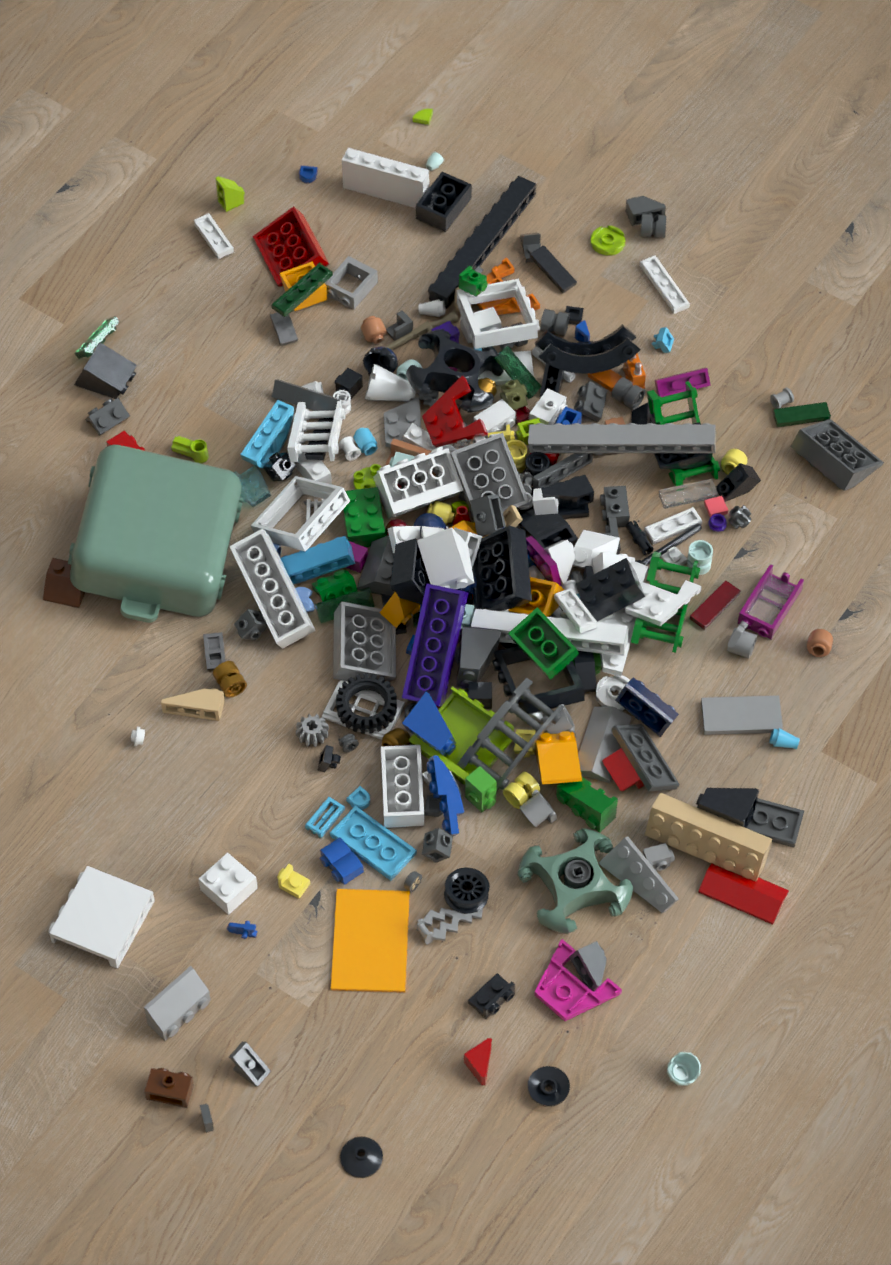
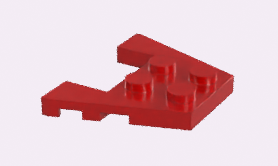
[422,376,488,448]

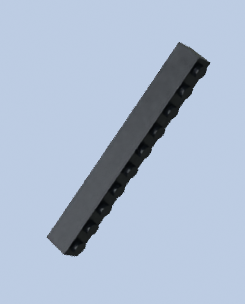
[428,175,536,309]

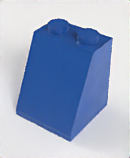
[402,692,456,757]

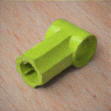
[171,436,209,463]

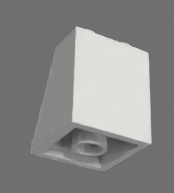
[417,527,474,590]

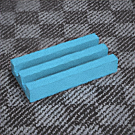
[305,797,345,838]

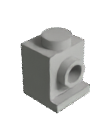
[643,843,675,871]

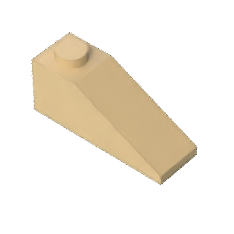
[161,689,225,721]

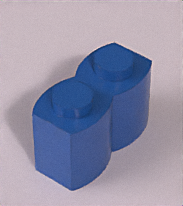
[320,837,364,885]

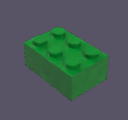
[343,487,385,548]
[508,607,579,680]

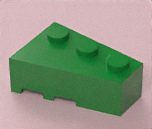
[556,777,618,833]

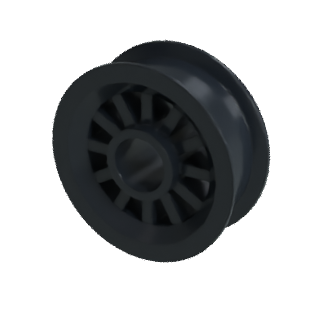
[444,867,490,914]

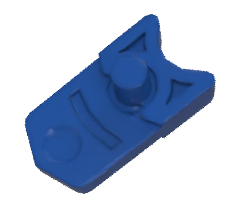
[227,921,257,939]

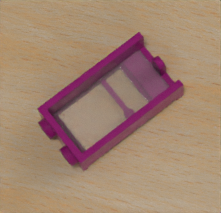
[737,564,804,640]

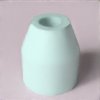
[426,152,444,171]

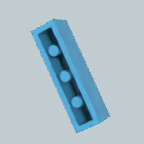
[280,536,355,585]

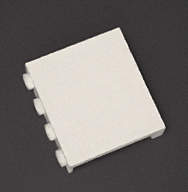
[49,866,155,969]

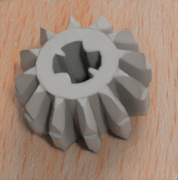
[296,714,329,747]

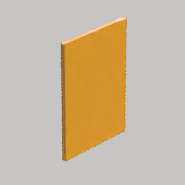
[331,889,410,993]

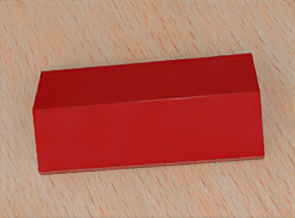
[698,863,789,925]

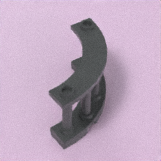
[457,678,564,792]

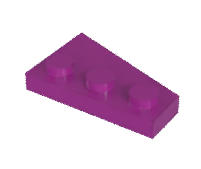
[526,536,562,587]

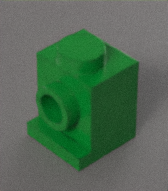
[459,266,488,297]

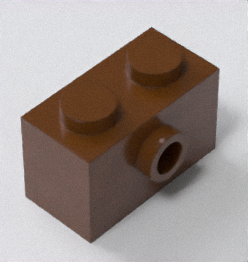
[144,1068,194,1108]

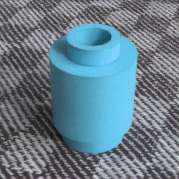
[353,428,378,456]

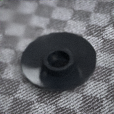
[528,1066,570,1106]
[340,1137,383,1178]

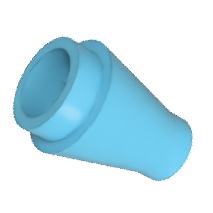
[769,728,800,749]

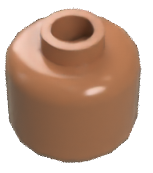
[361,316,387,344]
[807,629,833,657]

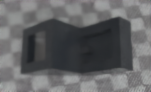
[574,651,596,692]

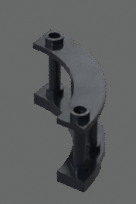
[535,324,641,374]

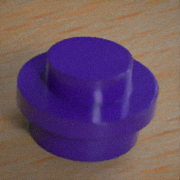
[708,514,727,532]

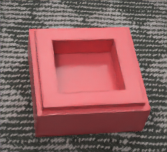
[704,496,728,517]

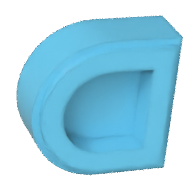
[346,786,370,810]

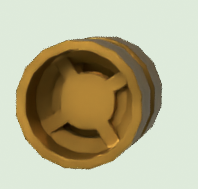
[213,661,247,698]

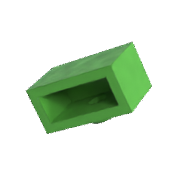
[465,766,497,812]

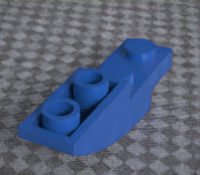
[427,755,464,836]

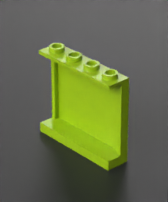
[409,686,514,785]

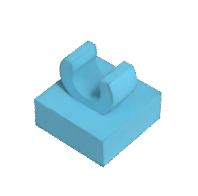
[652,327,674,353]

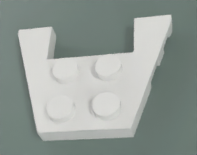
[626,561,701,626]

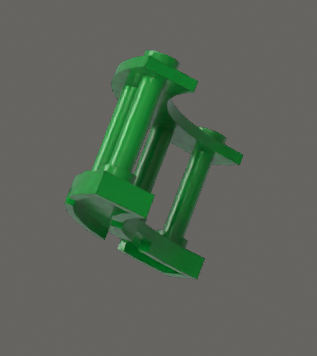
[647,381,720,490]
[630,551,700,653]

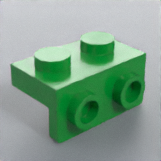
[312,569,358,607]

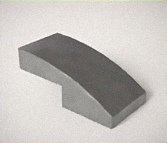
[270,313,298,346]
[203,632,226,670]

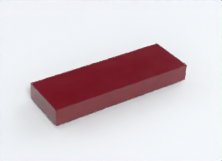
[690,580,741,630]

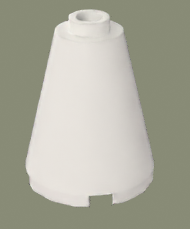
[365,364,416,402]

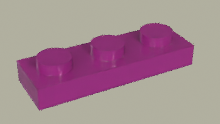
[654,367,711,397]

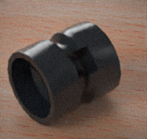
[525,452,550,486]

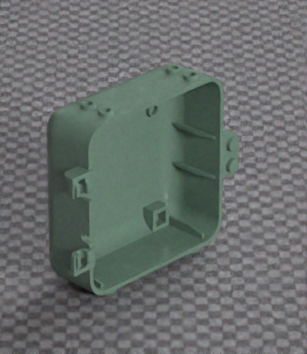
[68,445,243,623]

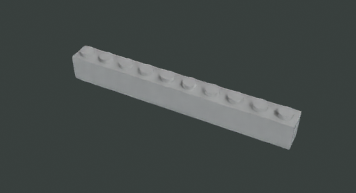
[528,423,716,453]

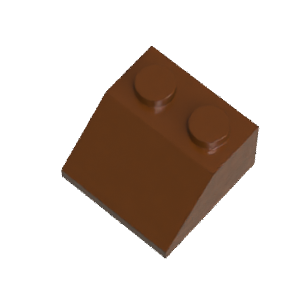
[43,558,85,608]

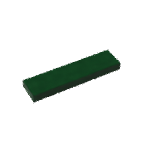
[271,263,333,317]

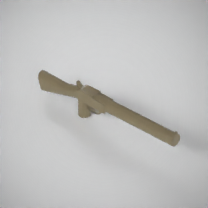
[385,311,458,350]

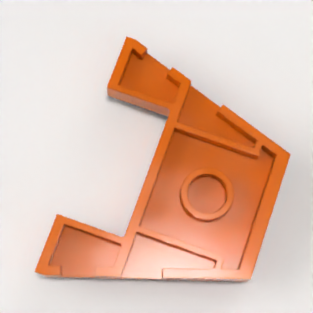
[477,258,540,315]

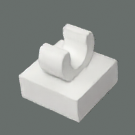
[661,546,687,572]

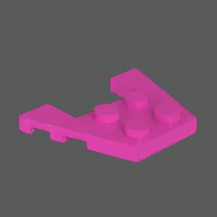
[534,939,622,1021]

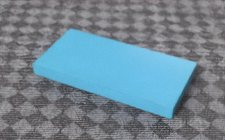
[330,806,417,881]

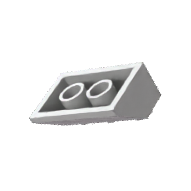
[144,966,211,1041]

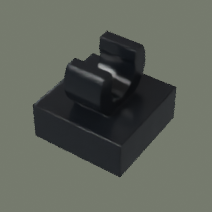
[318,745,341,772]

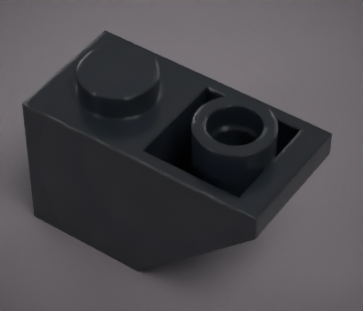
[715,463,761,502]

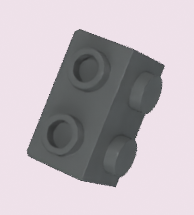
[574,381,608,422]
[85,398,130,436]

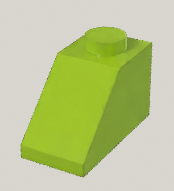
[215,176,245,212]

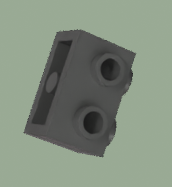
[600,486,630,527]

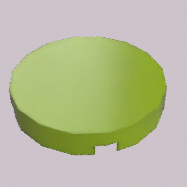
[591,226,625,256]

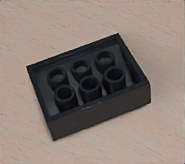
[472,525,532,612]

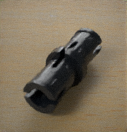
[626,520,654,555]

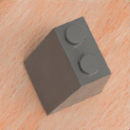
[456,627,501,689]

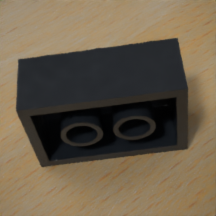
[416,171,472,232]
[576,558,645,622]

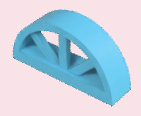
[240,400,294,468]

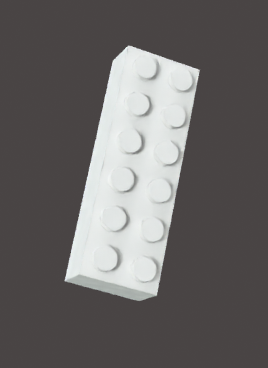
[229,529,316,649]

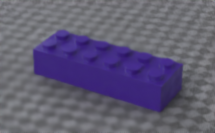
[402,584,468,706]

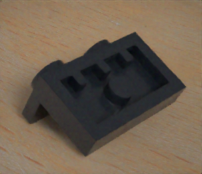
[468,973,515,1019]

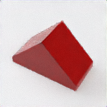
[464,1038,492,1086]

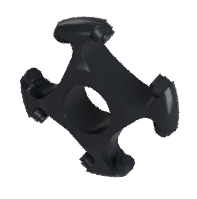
[406,329,505,413]

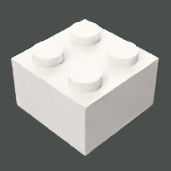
[199,853,258,915]

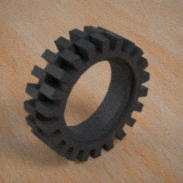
[336,673,397,734]

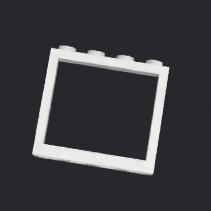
[457,279,540,349]
[251,476,350,552]

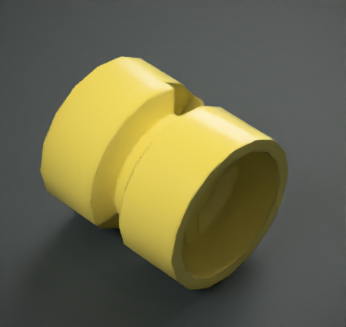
[507,440,527,473]
[503,772,540,809]

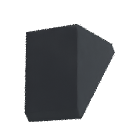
[540,363,564,397]

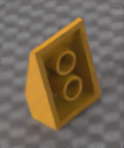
[535,731,582,785]

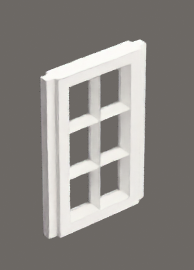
[322,680,405,740]

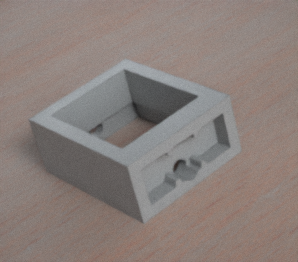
[325,256,378,309]

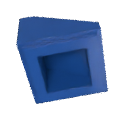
[574,320,590,342]

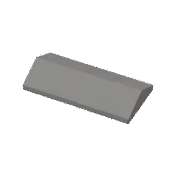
[578,707,632,783]

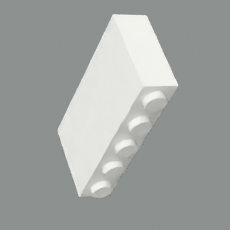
[342,148,429,208]

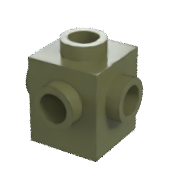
[500,379,528,410]

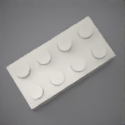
[381,745,424,828]

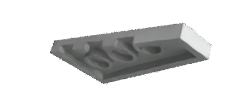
[599,837,679,913]

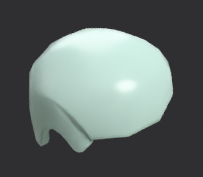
[667,1052,701,1086]

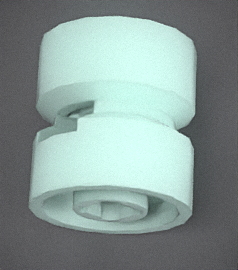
[687,540,713,575]

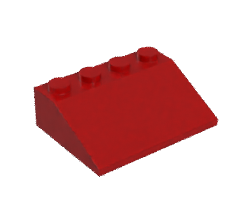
[252,206,329,287]

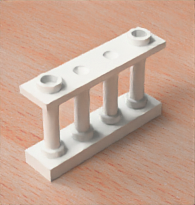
[287,401,346,462]

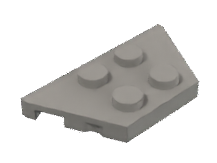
[384,398,421,448]

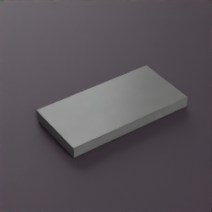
[701,696,783,735]

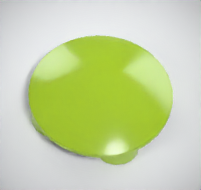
[353,464,381,489]

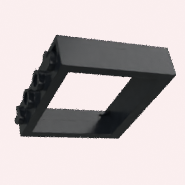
[492,646,585,717]

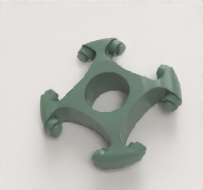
[517,828,633,934]

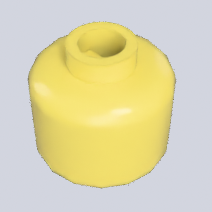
[721,449,747,474]
[427,501,454,525]

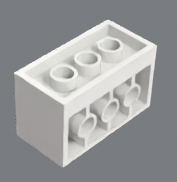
[373,447,463,519]

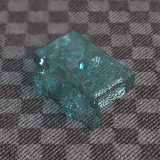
[234,465,271,507]

